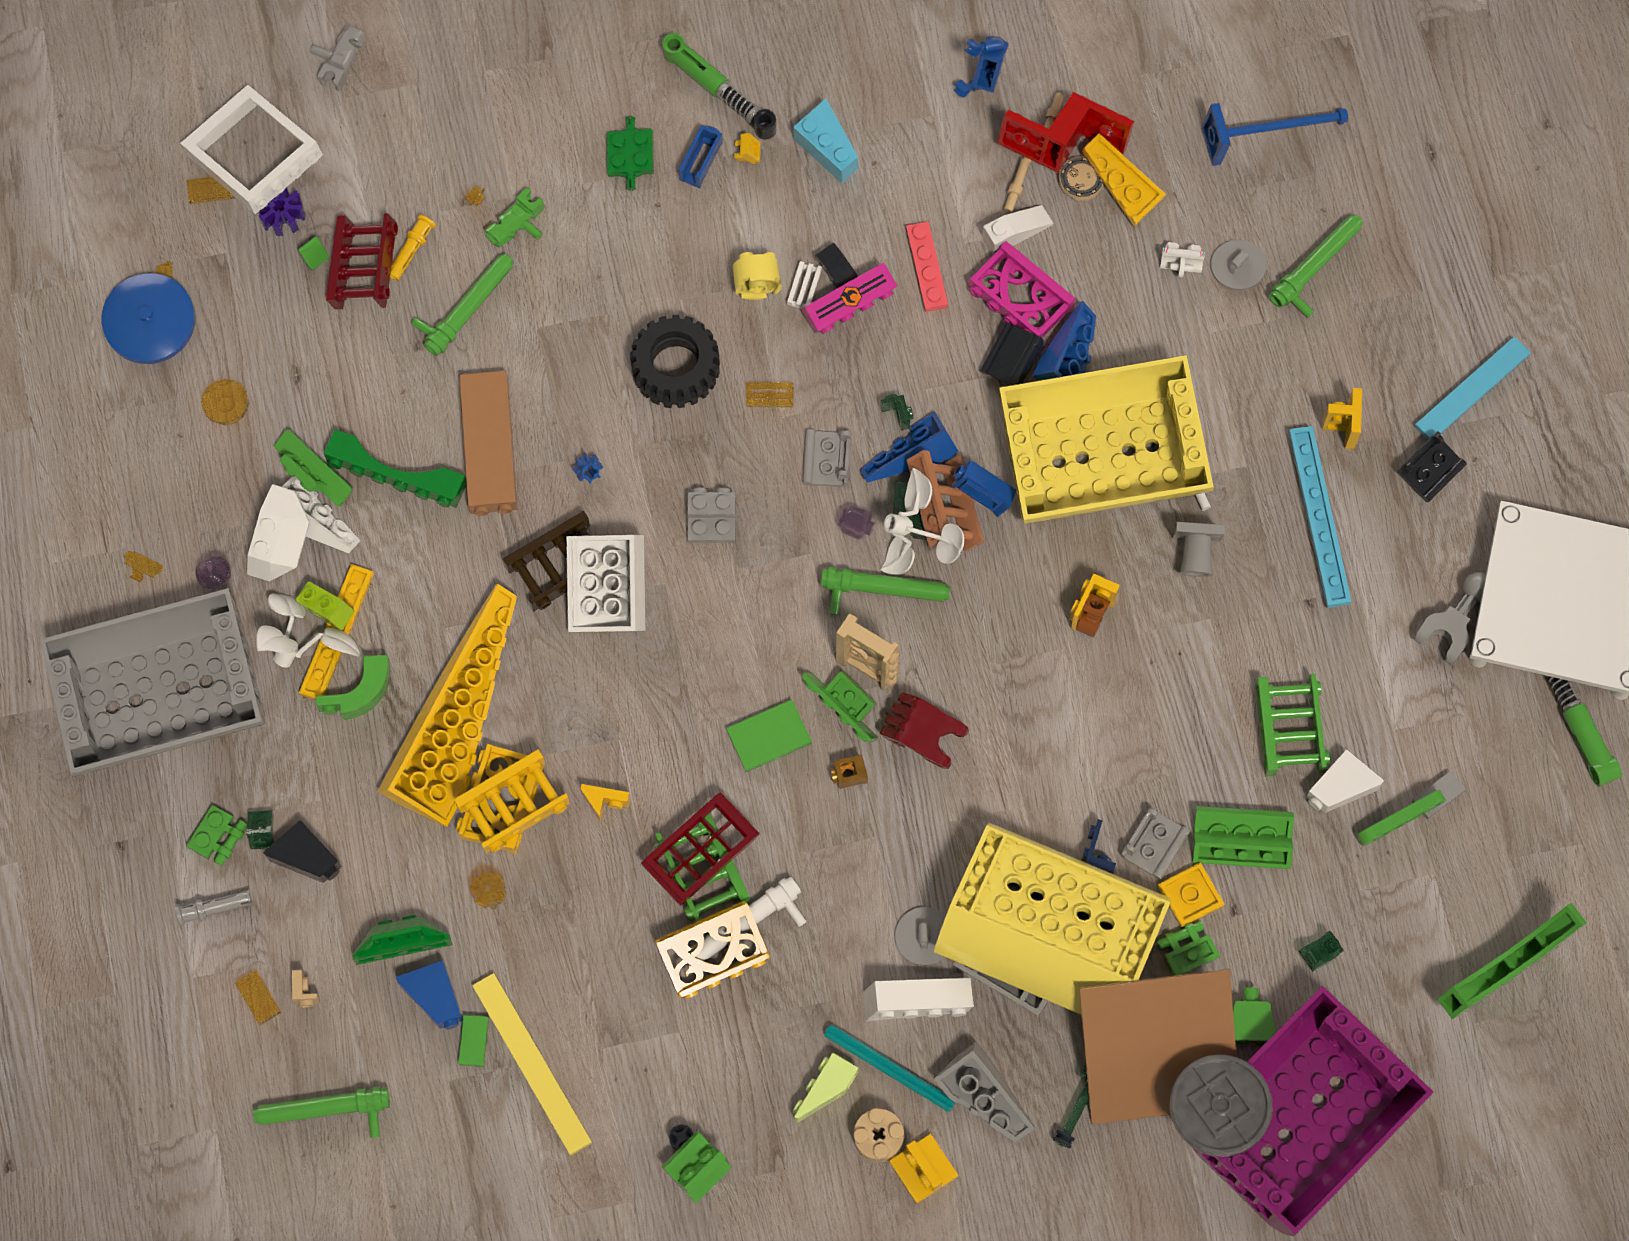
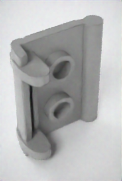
[803,429,851,487]
[1121,806,1191,880]

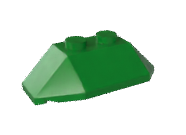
[352,915,453,965]

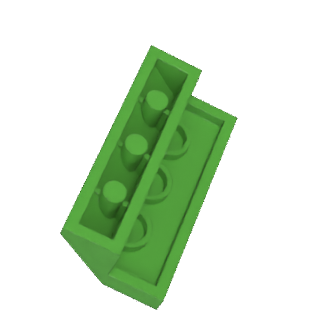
[1193,806,1294,869]

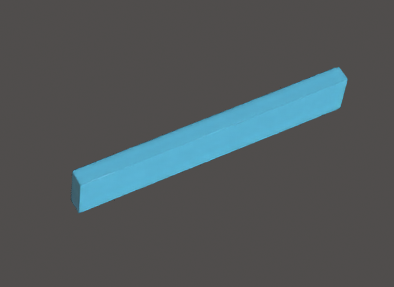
[1415,337,1531,440]

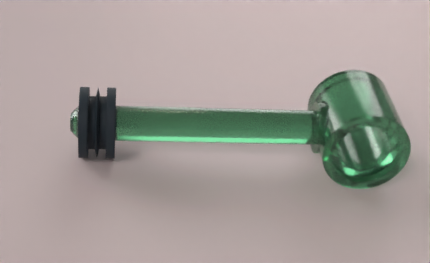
[1053,1065,1089,1148]

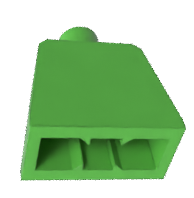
[1233,987,1276,1046]

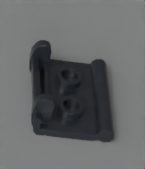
[979,322,1045,386]
[1398,431,1467,503]

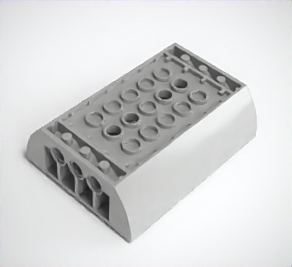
[40,588,266,777]

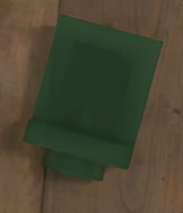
[881,394,914,430]
[1298,931,1344,972]

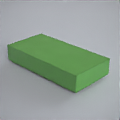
[458,1015,489,1067]

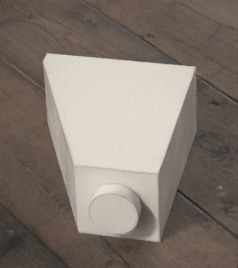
[1306,749,1384,813]

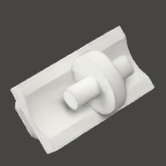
[1160,242,1205,278]

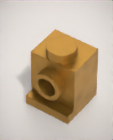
[830,754,868,789]

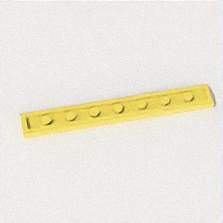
[472,973,592,1156]

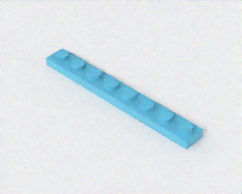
[1289,426,1352,608]

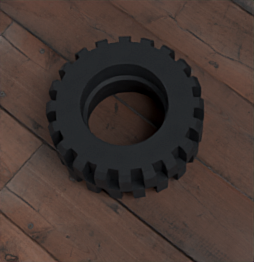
[630,315,720,408]

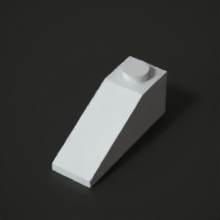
[982,205,1053,255]

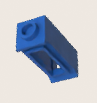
[678,125,723,188]
[952,460,1017,517]

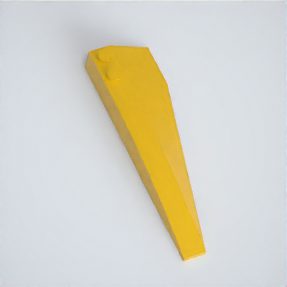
[377,584,517,827]

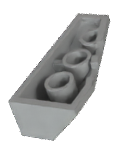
[934,1042,1035,1143]

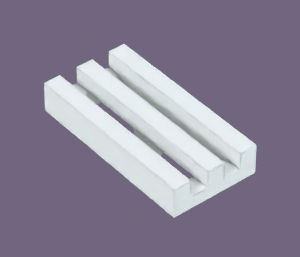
[787,261,822,309]

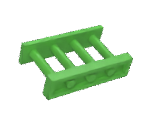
[1255,674,1330,777]
[653,813,750,922]

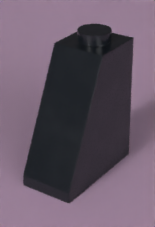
[263,820,342,883]

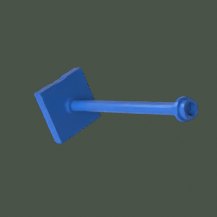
[1201,103,1348,166]

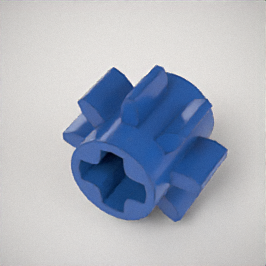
[572,452,603,483]

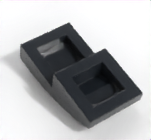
[815,243,858,288]

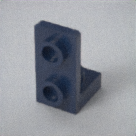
[1081,819,1116,874]

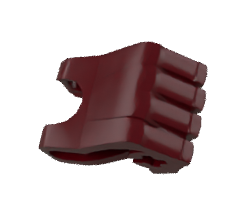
[880,692,969,769]

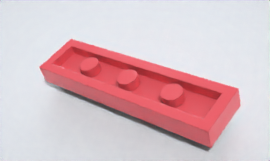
[906,221,948,312]

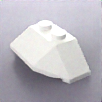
[247,484,310,582]

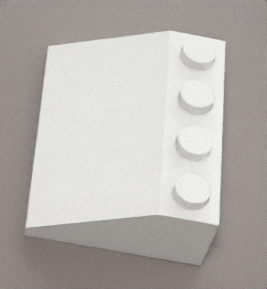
[567,535,645,632]

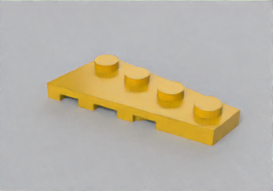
[1082,134,1166,227]

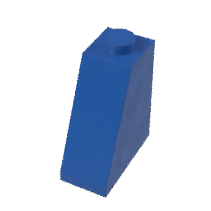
[396,961,463,1030]

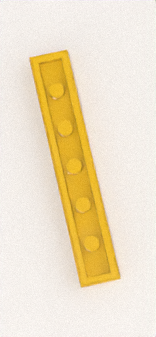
[299,564,374,700]

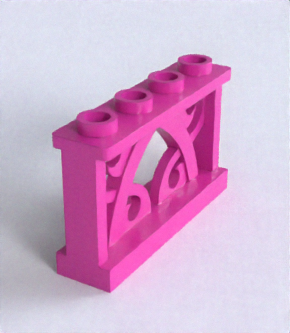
[968,241,1076,338]

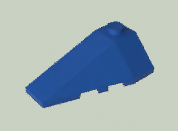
[1033,301,1096,381]
[860,411,958,483]

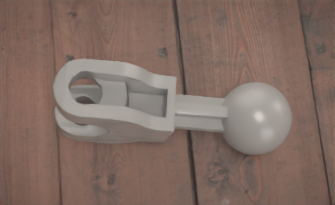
[1414,572,1486,665]

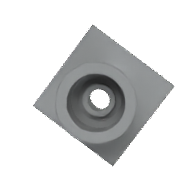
[1172,522,1225,577]

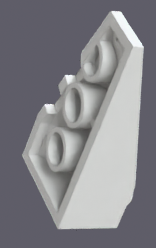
[282,476,360,553]

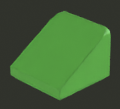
[298,236,329,270]

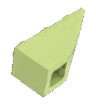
[793,1053,859,1123]

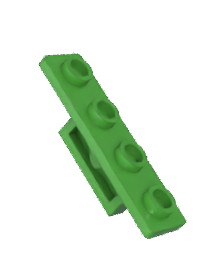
[274,430,353,506]
[801,671,878,742]

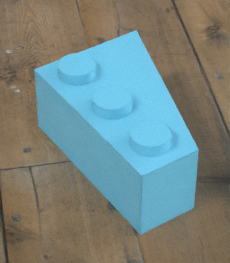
[793,99,858,183]

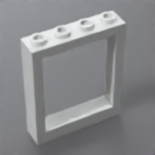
[180,85,323,214]

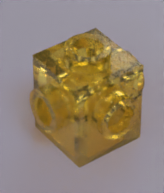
[470,871,507,910]

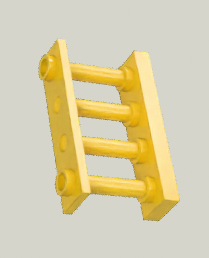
[454,749,570,854]

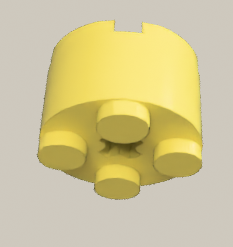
[732,252,782,300]

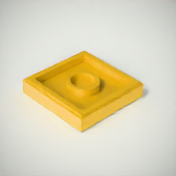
[1157,862,1225,928]

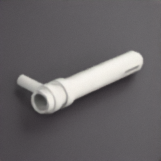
[687,877,807,966]

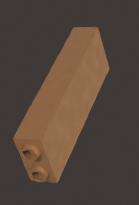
[460,371,518,516]

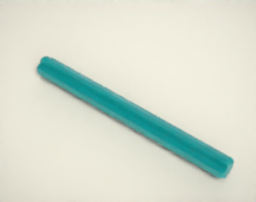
[824,1025,955,1112]

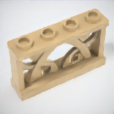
[836,613,901,691]

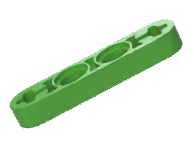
[1357,790,1446,846]

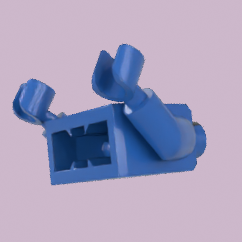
[954,36,1009,98]

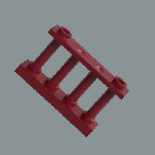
[326,213,398,310]

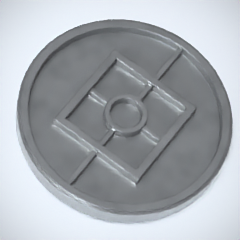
[1170,1055,1272,1157]

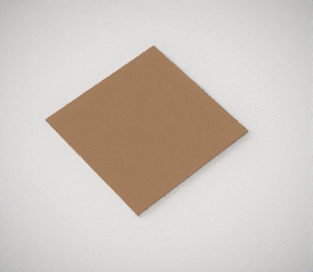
[1080,969,1236,1125]

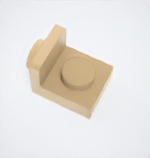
[292,970,320,1008]

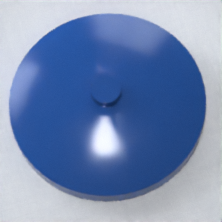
[101,273,196,364]

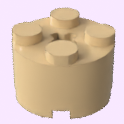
[854,1108,904,1162]

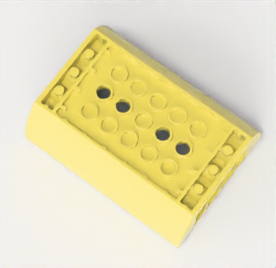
[999,355,1214,524]
[934,822,1172,1015]

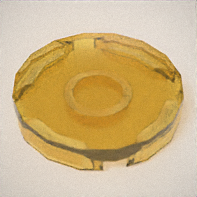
[201,379,249,425]

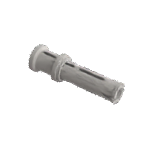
[175,890,252,926]

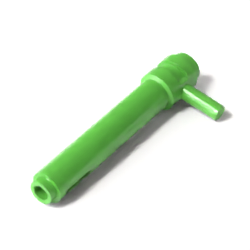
[1269,214,1363,318]
[412,254,514,356]
[821,566,950,615]
[253,1086,390,1138]

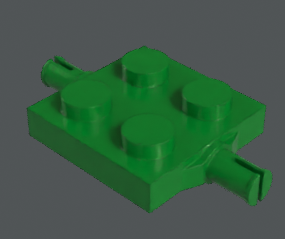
[607,116,654,191]

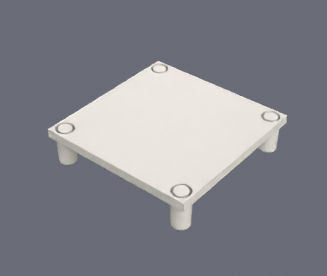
[1469,501,1629,700]

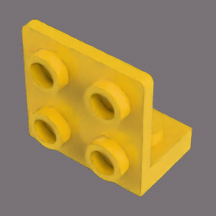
[1069,574,1120,630]

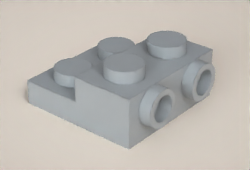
[688,488,736,543]

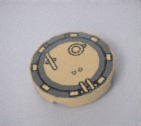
[1059,156,1104,201]

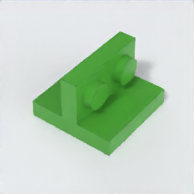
[661,1131,732,1203]

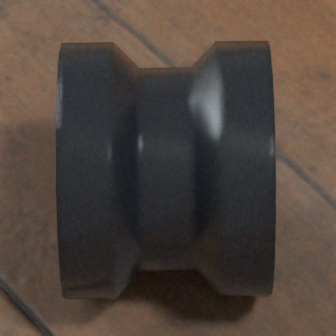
[669,1124,694,1151]

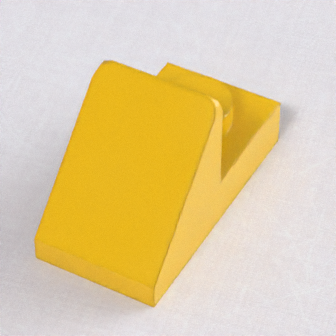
[580,784,630,822]

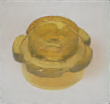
[465,185,486,206]

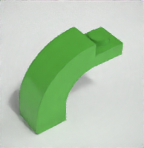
[316,655,391,720]

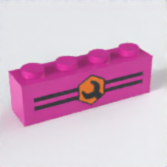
[801,262,898,334]

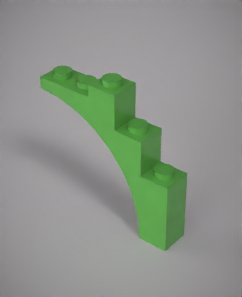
[1437,903,1587,1019]

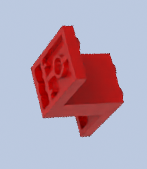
[997,92,1134,173]

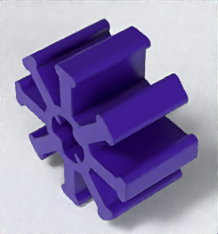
[259,187,306,236]

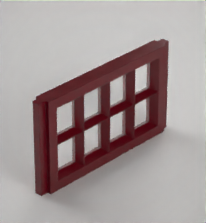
[641,792,760,906]

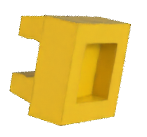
[734,133,761,164]

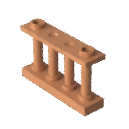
[907,450,984,551]

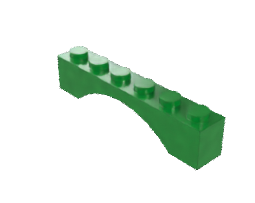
[324,429,467,508]

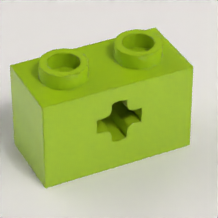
[295,581,355,631]

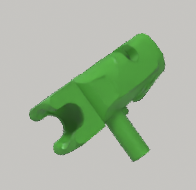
[485,188,545,248]

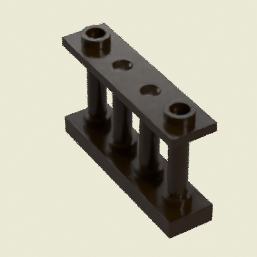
[502,511,590,612]

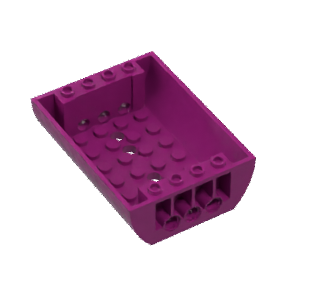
[1193,986,1434,1236]

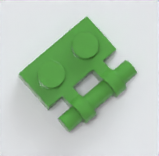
[187,805,247,866]
[1156,920,1220,976]

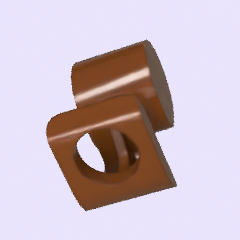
[1076,593,1111,638]

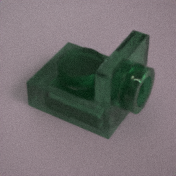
[246,810,274,850]

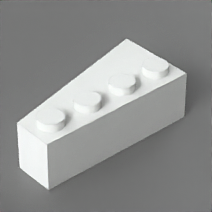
[863,978,974,1021]

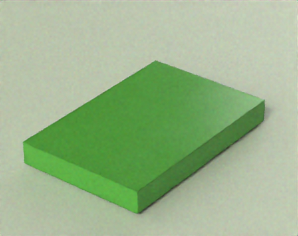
[726,700,812,773]

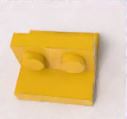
[1322,388,1362,449]
[889,1134,959,1205]

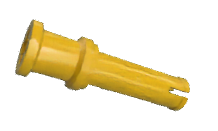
[390,215,436,281]

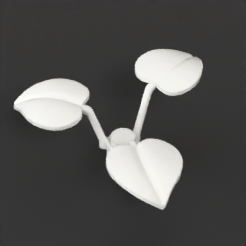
[880,468,964,575]
[256,593,360,668]

